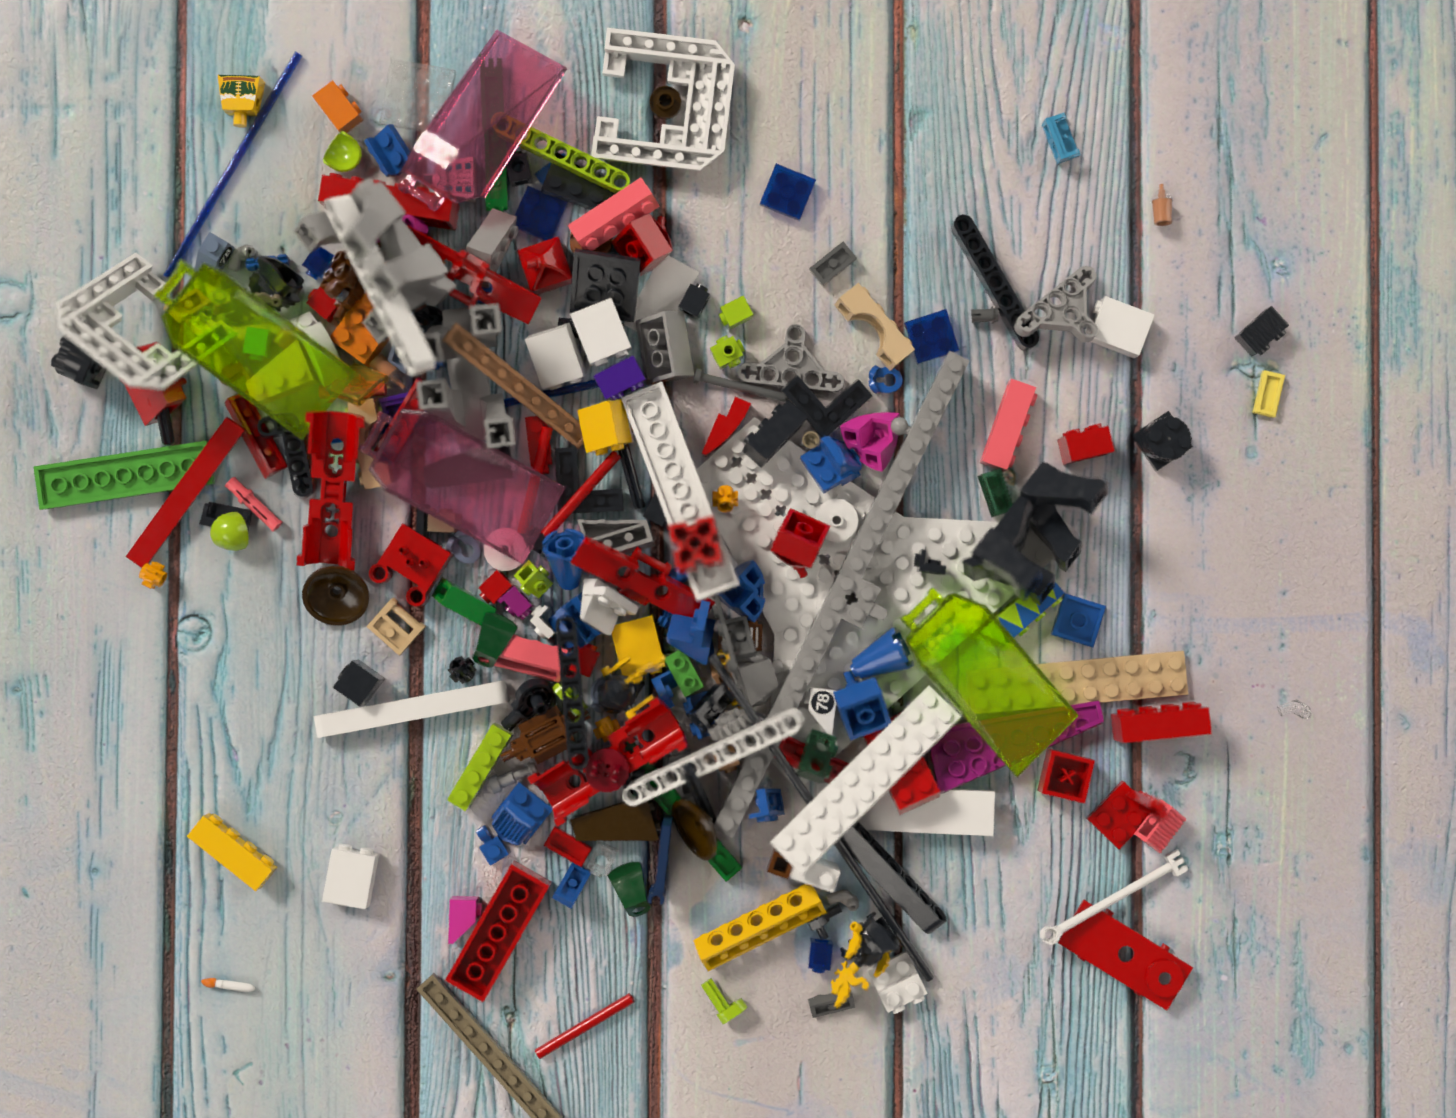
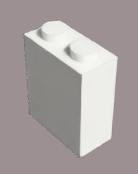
[1085,296,1154,358]
[570,298,632,367]
[525,323,587,390]
[322,844,379,909]
[790,858,841,893]

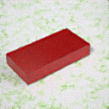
[543,826,593,867]

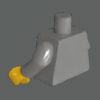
[716,649,784,709]

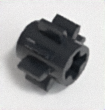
[448,656,476,684]

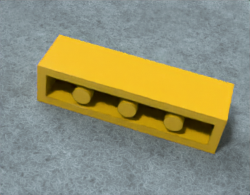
[187,813,278,891]

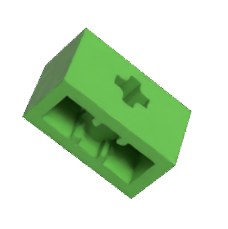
[665,650,704,697]

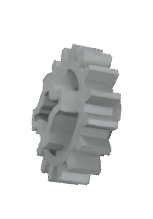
[708,708,751,741]

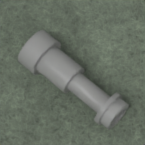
[488,762,538,794]

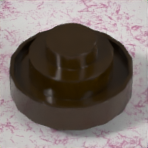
[650,86,682,120]

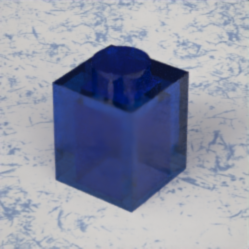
[302,247,334,281]
[807,938,833,973]

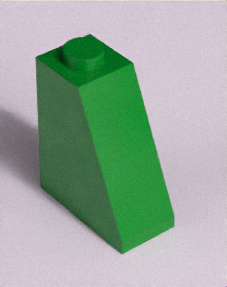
[432,577,497,626]

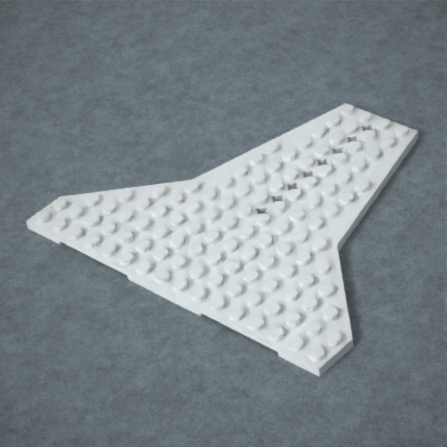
[696,417,1054,787]

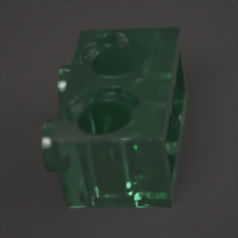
[796,729,838,784]

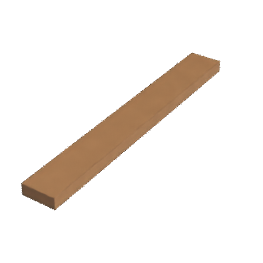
[442,322,584,449]

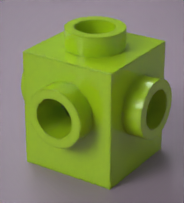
[710,335,745,370]
[514,560,554,599]

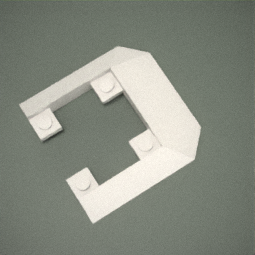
[591,28,735,171]
[57,253,238,390]

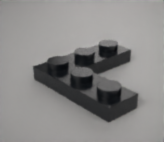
[781,375,873,438]
[555,447,624,514]

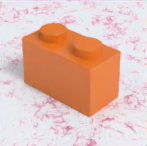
[312,80,363,133]

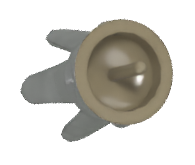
[798,431,820,452]

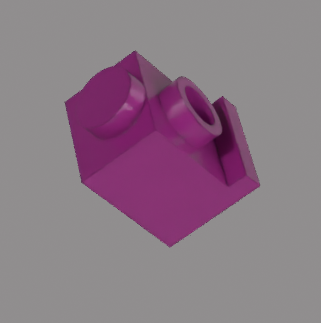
[498,586,534,621]

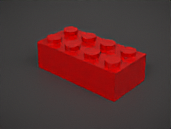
[1111,701,1212,743]
[863,712,940,815]

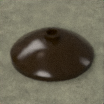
[302,566,369,626]
[672,799,717,861]

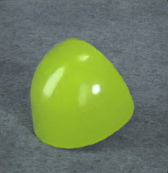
[323,131,362,172]
[210,512,249,551]

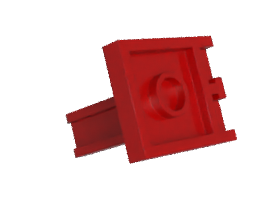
[1086,781,1169,850]

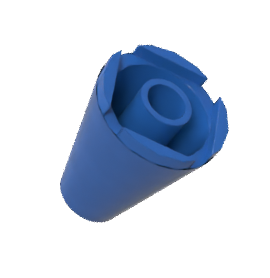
[543,529,585,590]
[850,627,914,679]

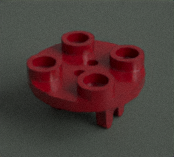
[585,748,629,793]

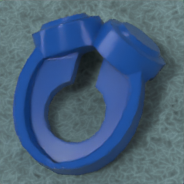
[868,365,903,394]

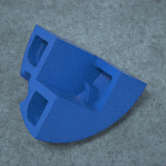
[715,560,765,623]

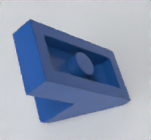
[552,862,592,909]

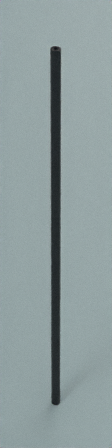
[708,653,934,982]

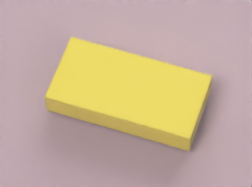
[1252,370,1285,418]

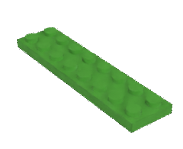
[33,440,215,510]

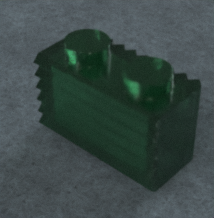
[977,468,1014,518]

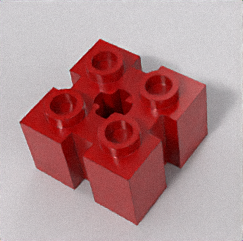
[668,516,725,574]

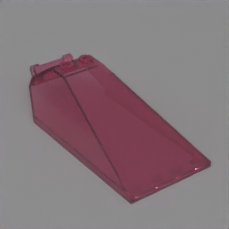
[398,30,567,211]
[358,409,565,564]

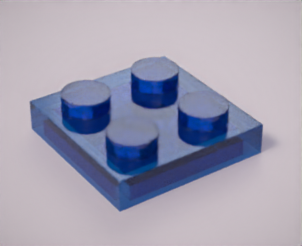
[760,163,816,221]
[515,186,568,241]
[904,309,960,365]

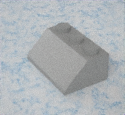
[636,311,694,385]

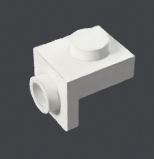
[530,605,556,639]

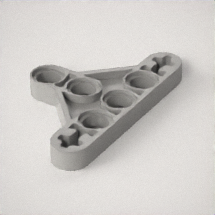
[1014,266,1098,343]
[738,324,844,392]

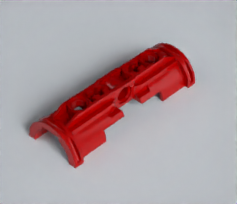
[296,410,365,571]
[527,697,688,827]

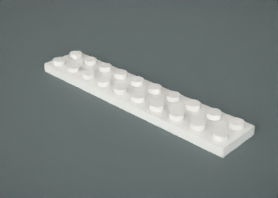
[621,382,740,601]
[770,686,961,876]

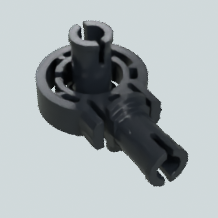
[501,678,555,732]

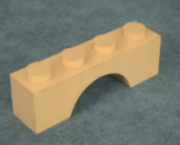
[834,283,915,371]
[345,398,394,489]

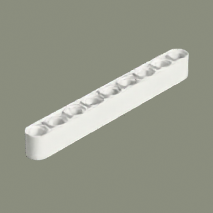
[325,195,435,376]
[313,680,509,738]
[622,708,803,806]

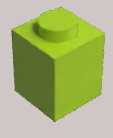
[718,295,754,330]

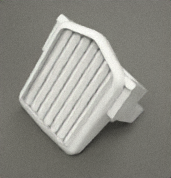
[580,578,639,635]

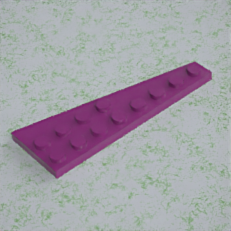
[930,700,1104,794]

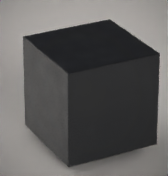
[333,659,385,707]

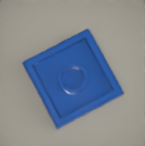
[1050,593,1106,648]

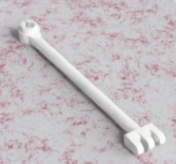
[1040,849,1189,945]

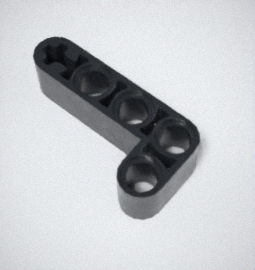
[257,413,313,499]

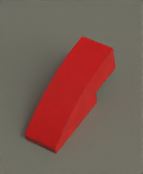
[701,396,751,457]

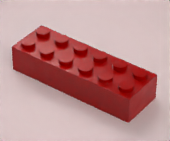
[318,173,460,231]
[445,860,552,1002]

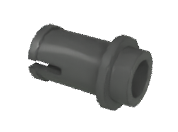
[971,306,998,324]

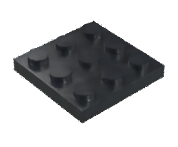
[569,248,641,323]

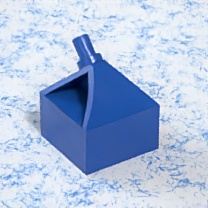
[833,671,891,741]

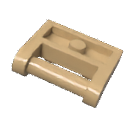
[367,597,426,656]

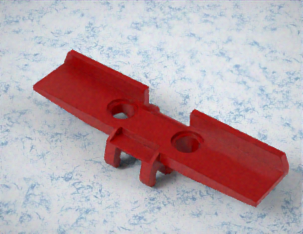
[406,225,542,325]
[570,536,715,618]

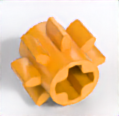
[712,485,738,513]
[139,561,168,589]
[593,716,621,742]

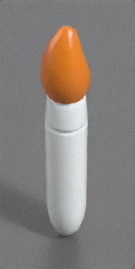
[201,978,255,992]

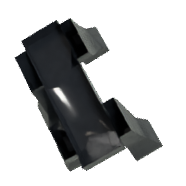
[962,462,1108,606]

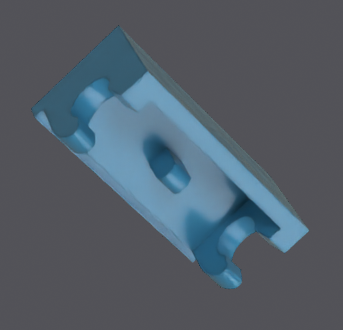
[1042,112,1080,165]

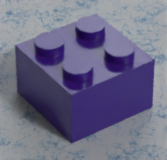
[593,356,646,401]

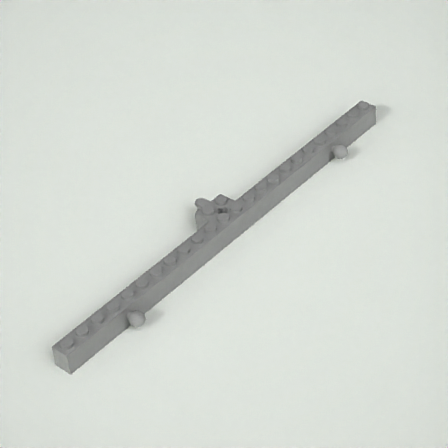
[714,351,970,838]

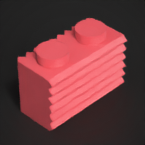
[1134,799,1186,853]

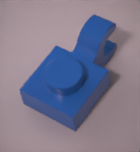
[476,825,510,866]

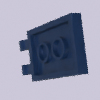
[648,814,673,905]

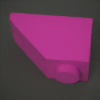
[448,896,483,944]

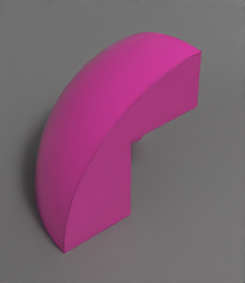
[840,412,900,472]

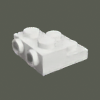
[867,951,928,1014]

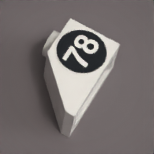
[804,686,837,735]

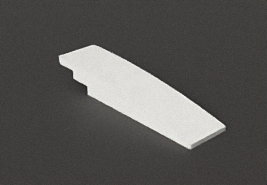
[816,782,995,836]

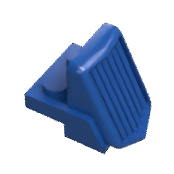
[800,436,862,494]
[548,591,601,648]
[666,600,716,665]
[491,782,553,845]

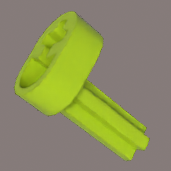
[701,978,748,1025]

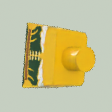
[218,75,265,128]

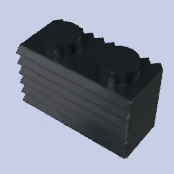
[1234,306,1289,356]

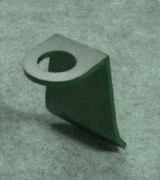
[472,612,518,667]
[607,862,650,917]

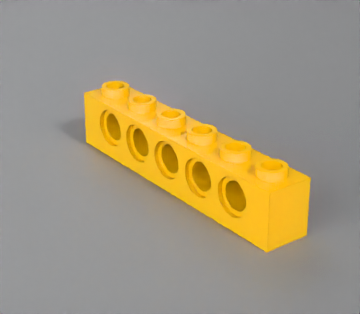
[693,884,827,971]

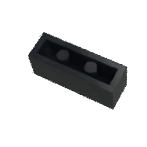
[742,400,808,468]

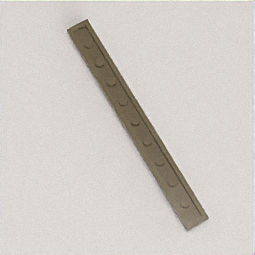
[416,973,563,1118]

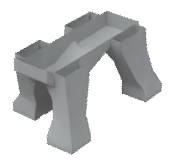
[294,178,457,344]
[416,304,516,448]

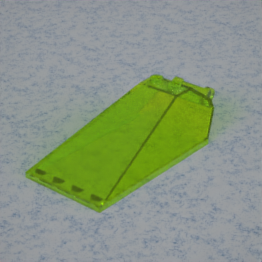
[154,259,357,440]
[900,588,1079,777]

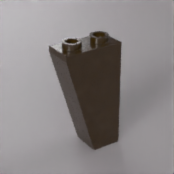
[570,799,661,841]

